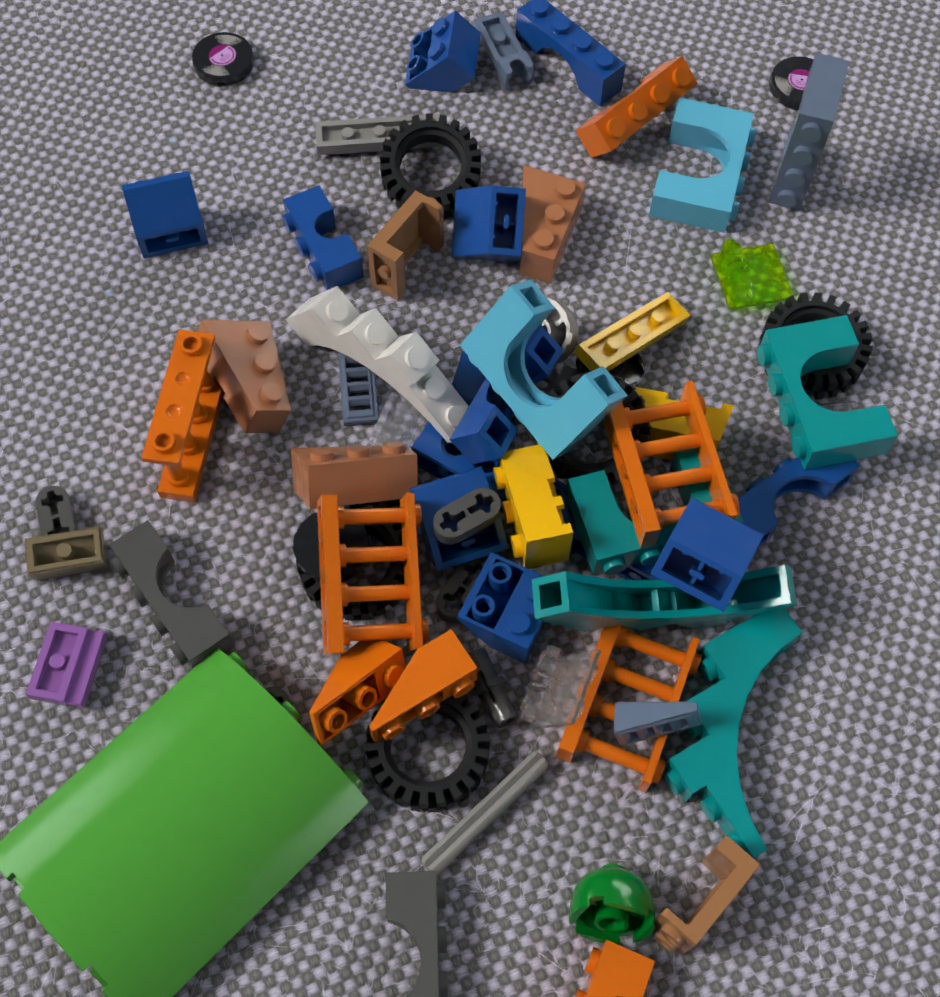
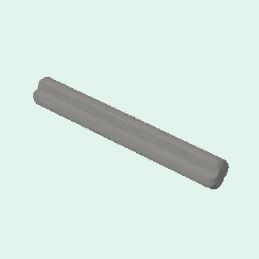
[422,751,549,875]

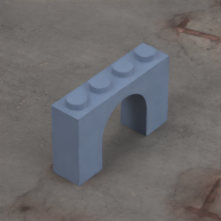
[768,53,850,211]

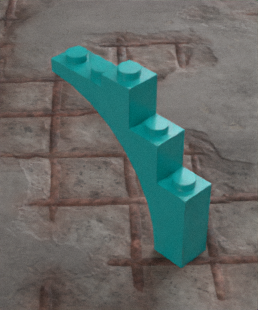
[531,564,797,632]
[664,608,802,859]

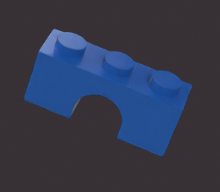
[282,185,364,290]

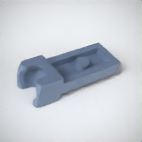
[474,11,534,91]

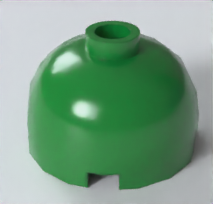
[569,864,655,944]

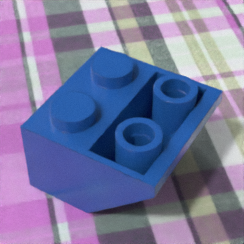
[405,11,481,93]
[122,171,209,258]
[451,185,526,263]
[410,466,508,571]
[650,497,764,612]
[457,552,546,664]

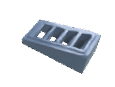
[338,352,379,426]
[614,702,702,745]

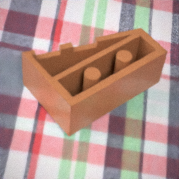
[520,165,586,283]
[197,320,291,434]

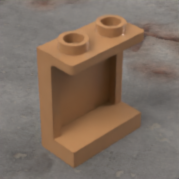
[367,190,444,301]
[653,835,761,955]

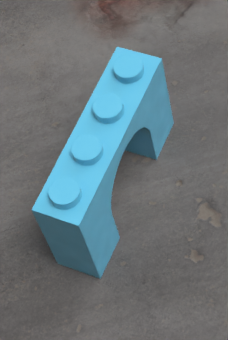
[649,97,757,233]
[460,280,628,460]

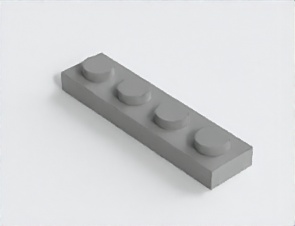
[315,114,444,155]

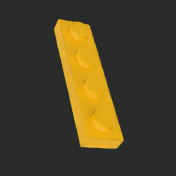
[574,292,691,371]

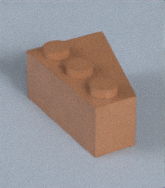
[291,442,418,510]

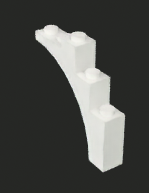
[285,286,469,443]

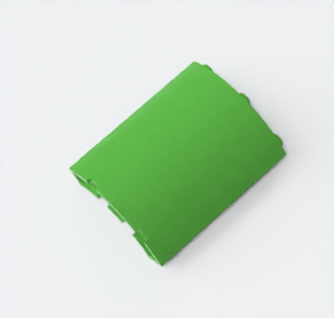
[0,647,369,997]

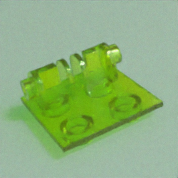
[710,239,793,310]

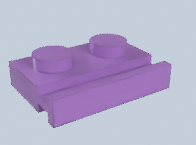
[25,621,108,709]

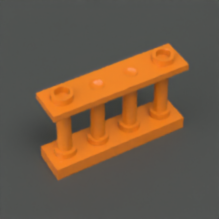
[141,329,225,503]
[603,381,740,549]
[317,493,428,656]
[556,625,702,793]

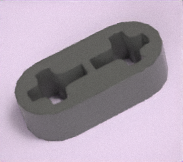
[36,486,79,536]
[433,488,501,545]
[437,558,486,623]

